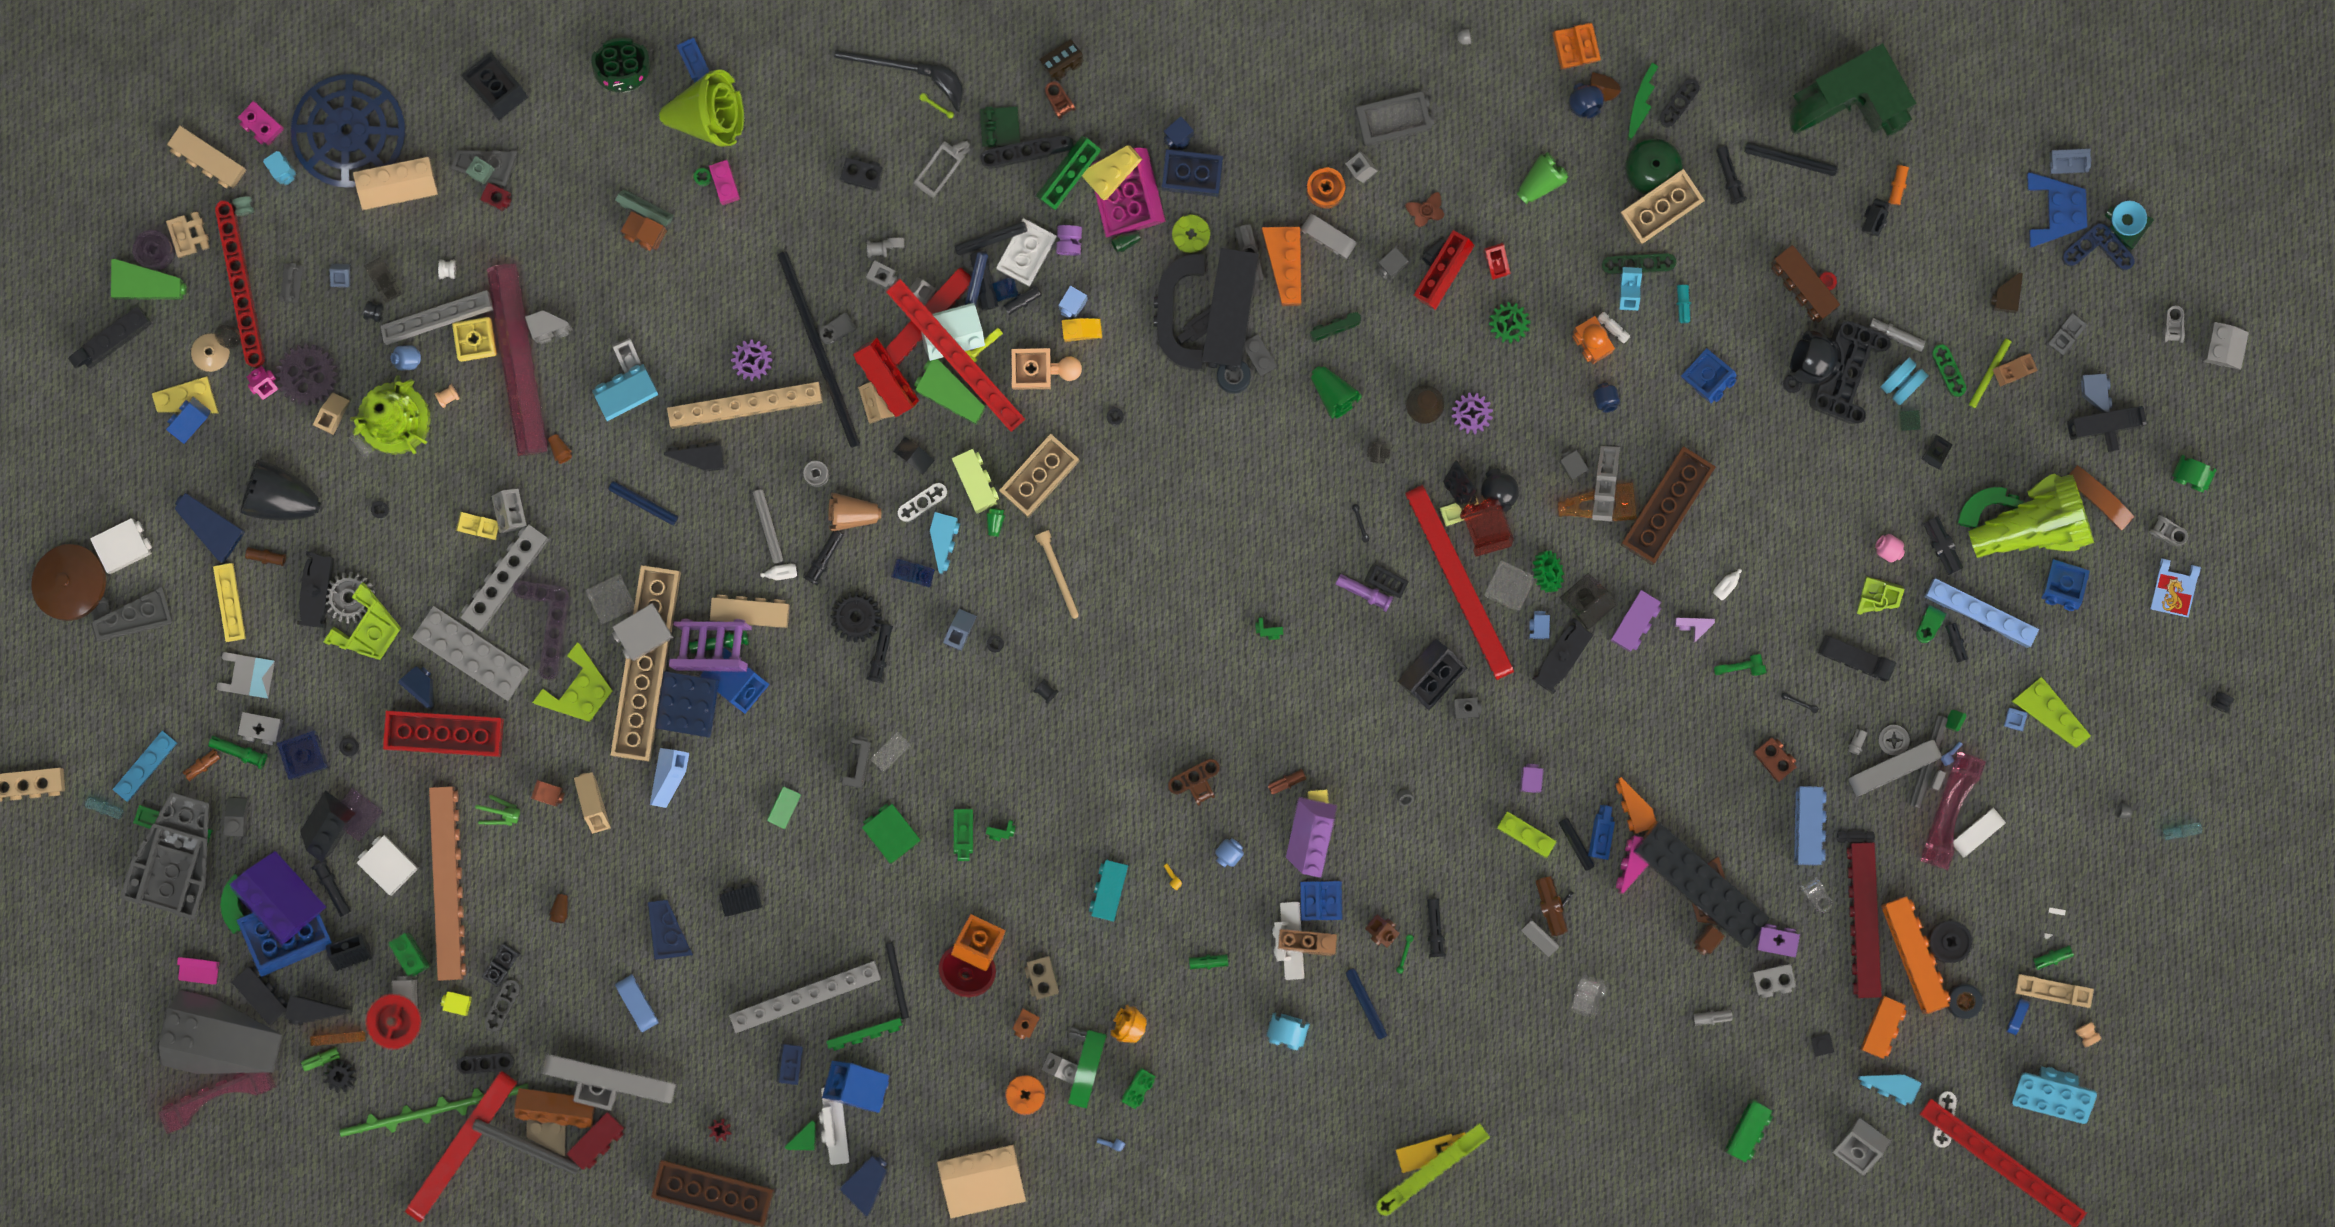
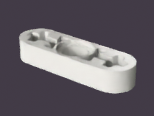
[898,483,947,522]
[1933,1091,1957,1147]

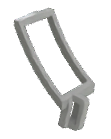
[914,141,971,198]

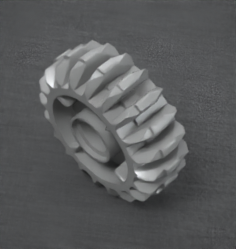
[326,572,375,624]

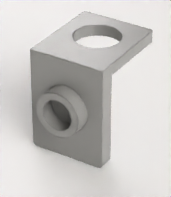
[1042,1053,1078,1084]

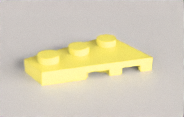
[1082,146,1142,200]
[152,377,219,414]

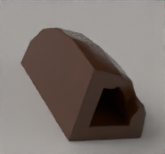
[1590,72,1621,101]

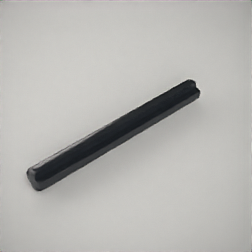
[1744,143,1837,176]

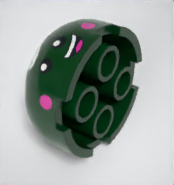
[591,38,650,93]

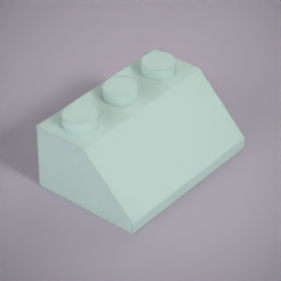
[921,303,985,361]

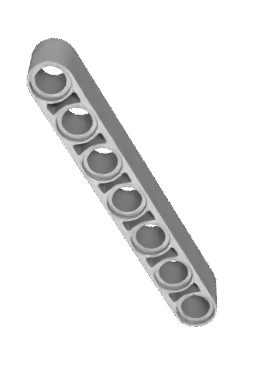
[542,1054,676,1104]

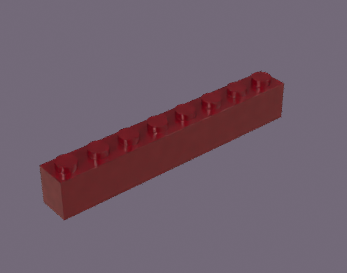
[1846,843,1882,998]

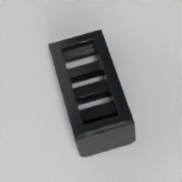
[1364,564,1409,599]

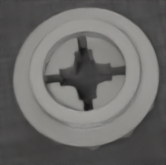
[1878,725,1910,756]

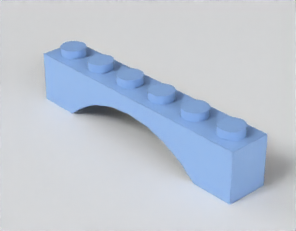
[1924,578,2039,648]

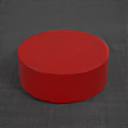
[1819,272,1837,291]

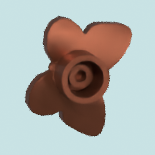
[1405,192,1444,227]

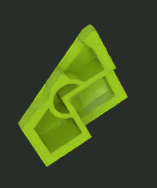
[1856,576,1905,615]

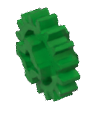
[1489,302,1531,344]
[1532,551,1564,593]

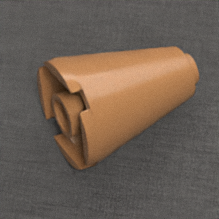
[828,493,881,531]

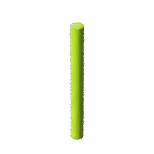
[1969,338,2011,409]

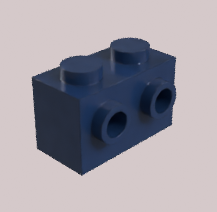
[1164,117,1194,151]

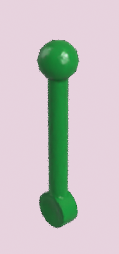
[1396,935,1414,974]

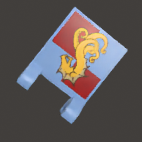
[2151,558,2201,617]

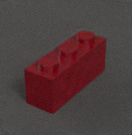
[567,1112,625,1170]

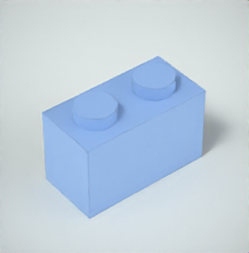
[1059,286,1088,320]

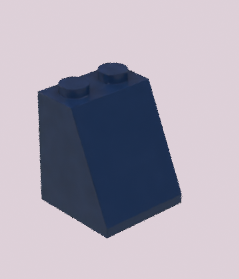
[839,1155,888,1217]

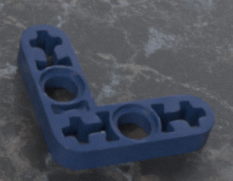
[2062,224,2135,270]

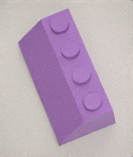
[1286,797,1337,878]

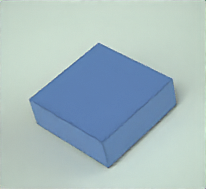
[2003,708,2027,731]

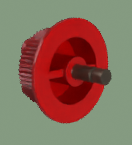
[366,994,421,1049]

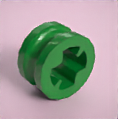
[694,168,712,186]

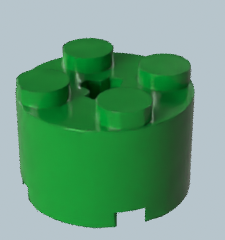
[2172,455,2217,493]

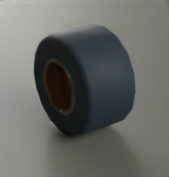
[1947,984,1983,1019]

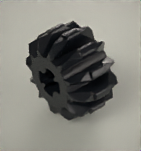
[324,1060,357,1093]

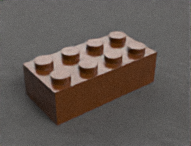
[1771,245,1841,323]

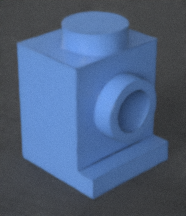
[1529,611,1550,639]

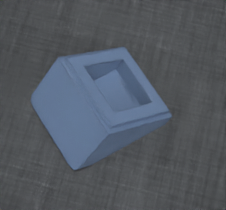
[329,264,350,287]

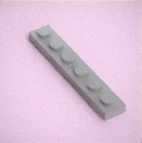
[381,290,493,345]

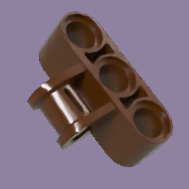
[1168,759,1220,806]

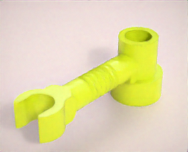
[965,328,1003,362]

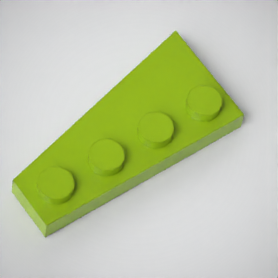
[2011,677,2091,748]

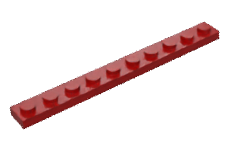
[885,278,1025,432]
[1919,1099,2087,1227]

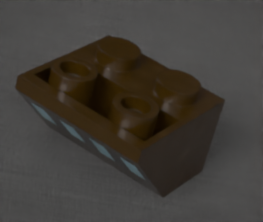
[1039,39,1084,81]

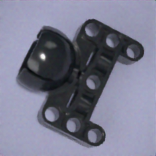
[1789,321,1891,424]

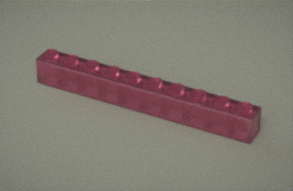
[487,264,547,456]

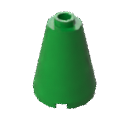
[1311,366,1362,419]

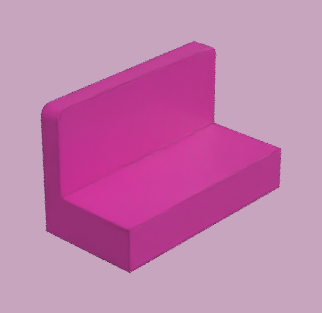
[177,957,220,985]

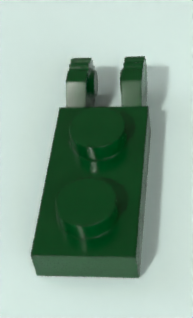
[1310,312,1361,343]

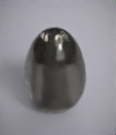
[215,324,241,349]

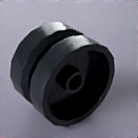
[1927,921,1972,963]

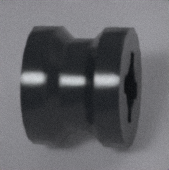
[363,301,384,323]
[2211,691,2235,713]

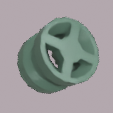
[232,196,254,216]

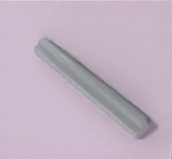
[753,489,783,563]

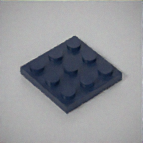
[655,671,719,737]

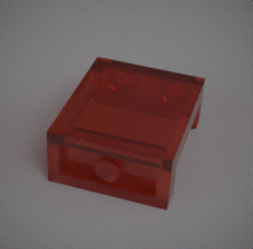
[1460,499,1514,557]

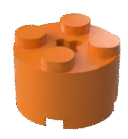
[1307,167,1345,209]
[1006,1075,1045,1114]

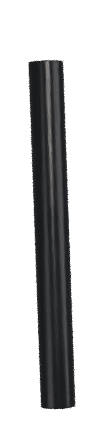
[885,942,909,1019]

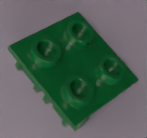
[980,106,1020,147]

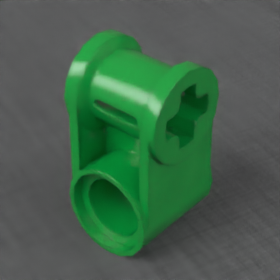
[1916,605,1947,643]

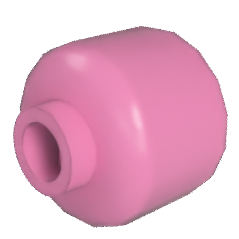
[1875,534,1905,562]

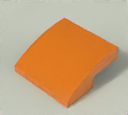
[1552,23,1601,70]

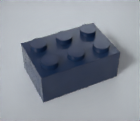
[1162,149,1223,197]

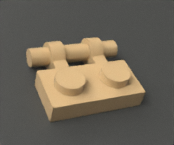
[166,212,210,258]

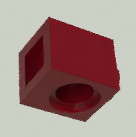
[480,183,512,212]

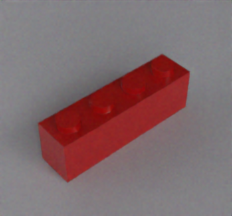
[1414,230,1475,310]
[853,338,919,417]

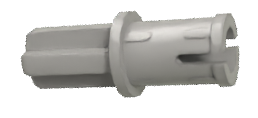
[1694,1010,1733,1026]

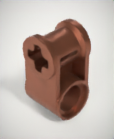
[1045,81,1076,120]

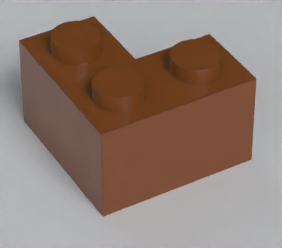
[621,211,667,252]

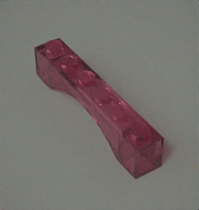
[1920,753,1986,870]
[158,1072,277,1134]

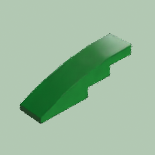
[1627,63,1659,142]

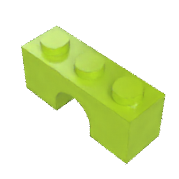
[1496,811,1557,859]

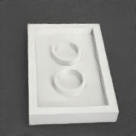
[996,218,1057,287]

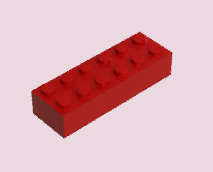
[383,711,504,757]

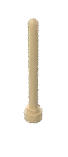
[1035,530,1078,619]

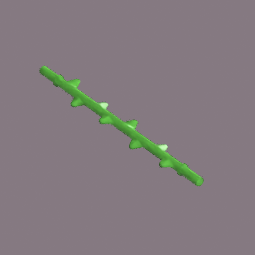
[339,1084,529,1137]

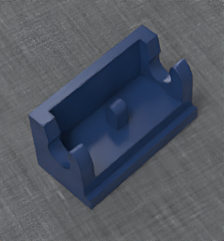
[776,1044,803,1085]

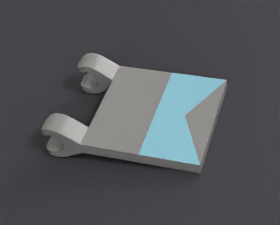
[217,652,275,698]

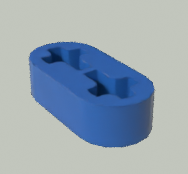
[2006,998,2030,1035]

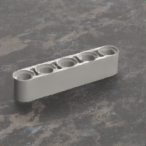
[1848,740,1942,797]

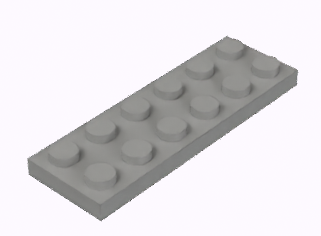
[412,606,530,701]

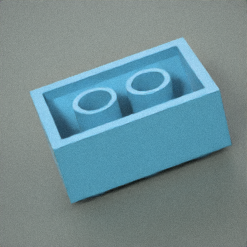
[592,364,658,421]

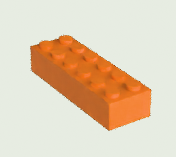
[1880,897,1950,1014]

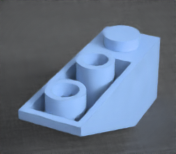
[650,748,689,808]

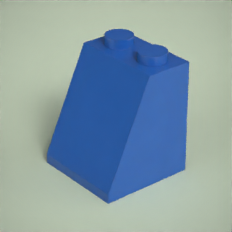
[699,647,770,714]
[822,1061,889,1113]

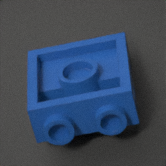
[1681,348,1737,404]
[2041,559,2090,611]

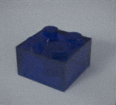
[277,731,329,780]

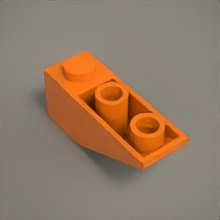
[1615,777,1656,834]

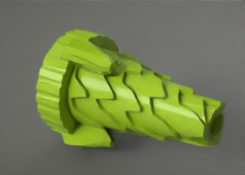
[350,375,431,455]
[1968,474,2094,558]

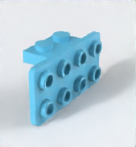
[2012,1066,2097,1124]

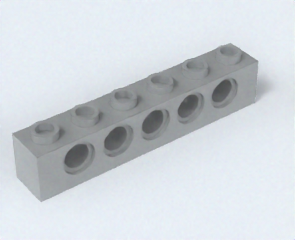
[461,524,549,632]

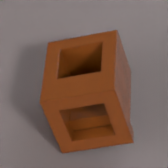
[1013,1009,1040,1039]

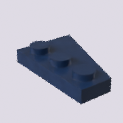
[648,900,693,960]

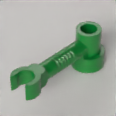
[1714,654,1767,676]

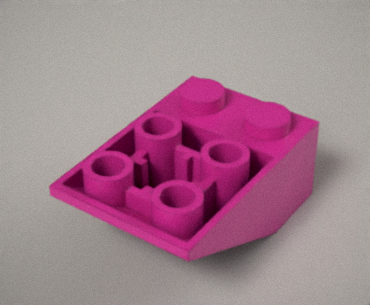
[1616,836,1648,894]

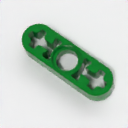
[1932,345,1966,397]

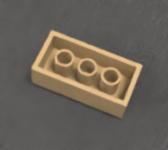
[999,434,1080,518]

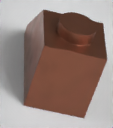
[531,780,565,807]

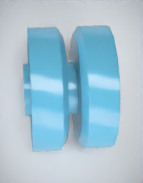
[1880,357,1929,406]

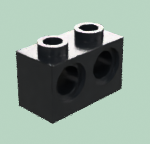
[840,156,884,192]

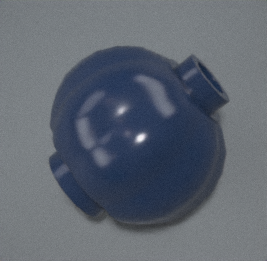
[1569,83,1604,119]

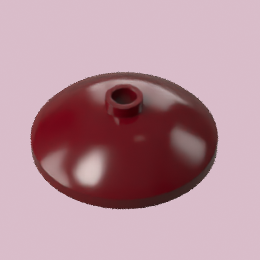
[938,946,996,997]

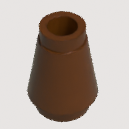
[549,894,568,923]

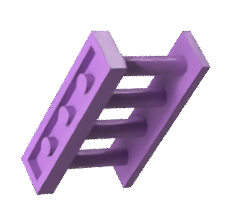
[669,619,752,672]

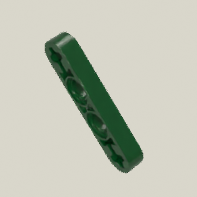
[1601,253,1676,275]

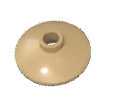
[191,334,229,372]

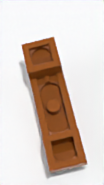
[2069,465,2134,531]

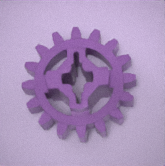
[731,339,773,382]
[1451,393,1493,435]

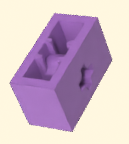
[1520,764,1543,793]
[1756,924,1800,957]

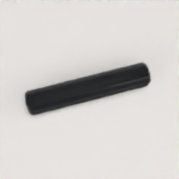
[1559,818,1594,871]

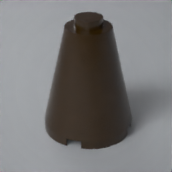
[1406,386,1444,424]

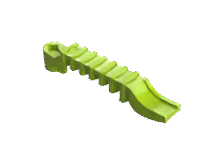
[1376,1123,1490,1216]

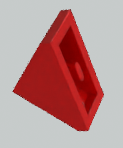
[1483,243,1510,280]

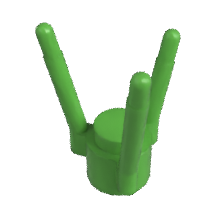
[475,795,520,826]

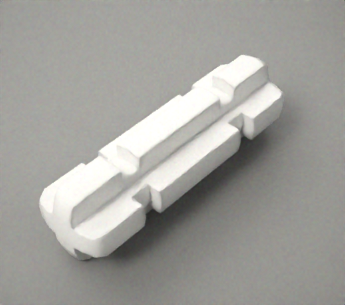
[1597,312,1630,343]

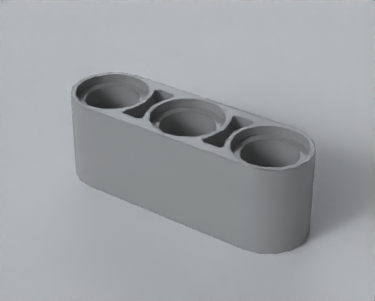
[1300,214,1357,259]

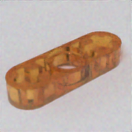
[310,1031,366,1046]

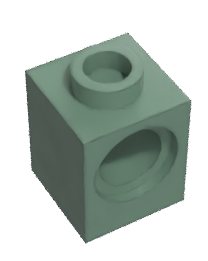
[466,156,495,185]

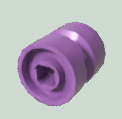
[1056,225,1082,255]

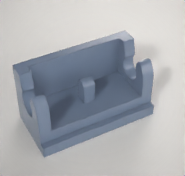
[2049,149,2091,174]

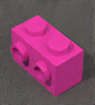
[238,101,284,146]

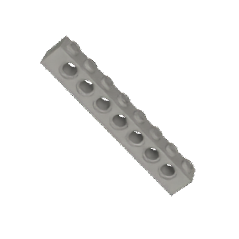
[729,961,882,1033]

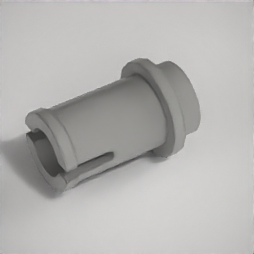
[1848,729,1868,755]

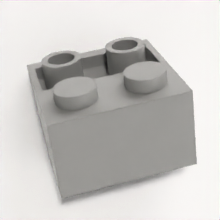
[525,311,573,344]

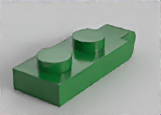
[954,809,973,861]

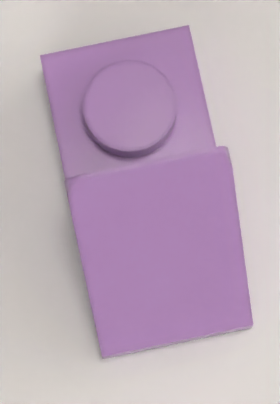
[1675,618,1715,643]

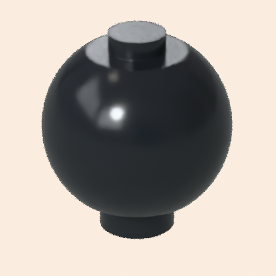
[1481,468,1519,512]

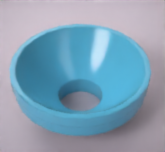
[2111,201,2147,236]

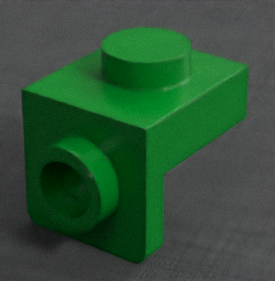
[1255,617,1283,640]
[986,820,1016,842]

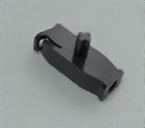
[2067,406,2147,452]
[297,551,334,628]
[1531,618,1594,694]

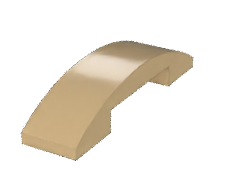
[2015,974,2094,1008]

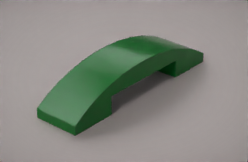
[1068,1029,1107,1109]

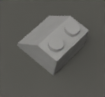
[2203,322,2249,370]
[573,1082,618,1111]
[1833,1118,1891,1175]

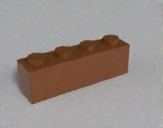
[514,1088,596,1128]

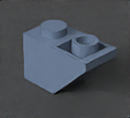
[2080,374,2112,413]
[943,609,977,652]

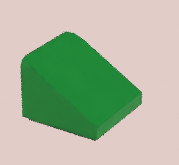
[1946,710,1966,732]

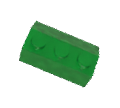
[1724,1100,1773,1163]

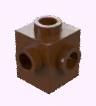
[1365,914,1400,948]

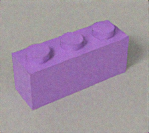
[1610,590,1661,652]

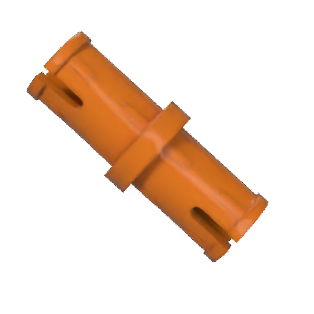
[1888,165,1909,205]

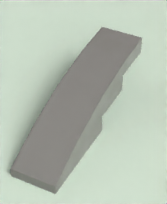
[1593,446,1620,521]

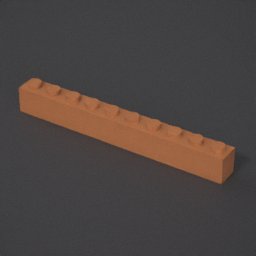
[429,787,467,981]

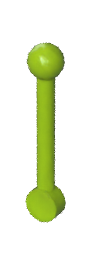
[920,93,954,119]

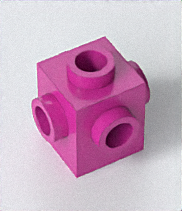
[246,366,278,400]

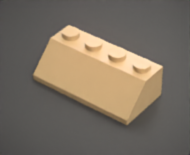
[353,157,438,210]
[1620,169,1705,244]

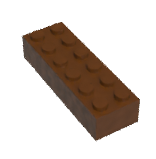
[1620,446,1716,566]
[651,1160,775,1227]

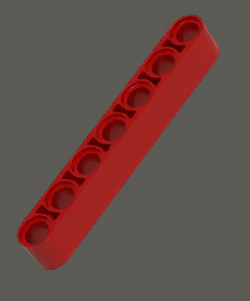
[885,267,971,366]

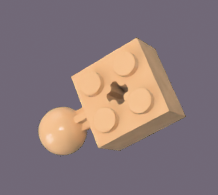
[1012,348,1082,390]

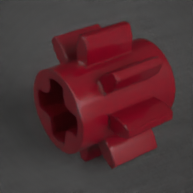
[708,1119,732,1142]

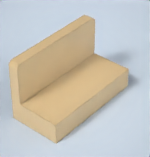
[858,382,895,424]

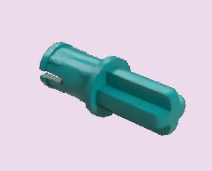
[1676,285,1691,323]

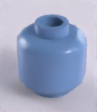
[391,345,421,371]
[1215,838,1244,867]

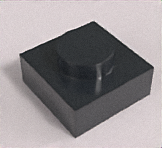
[1810,1034,1834,1057]

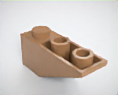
[1278,929,1337,956]

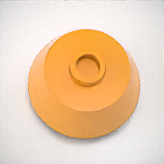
[1110,1005,1147,1043]

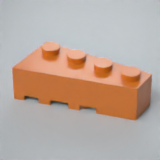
[1261,227,1301,306]

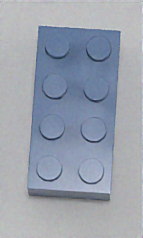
[1794,787,1826,865]

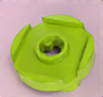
[1172,215,1210,254]

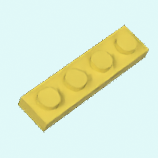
[213,563,246,642]

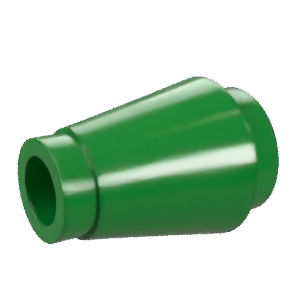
[987,508,1005,537]

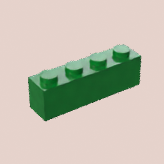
[1035,136,1102,210]

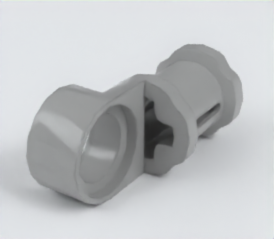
[867,238,905,258]

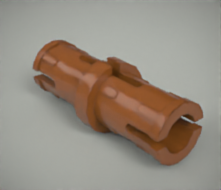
[183,749,221,781]

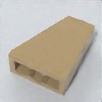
[574,772,611,834]

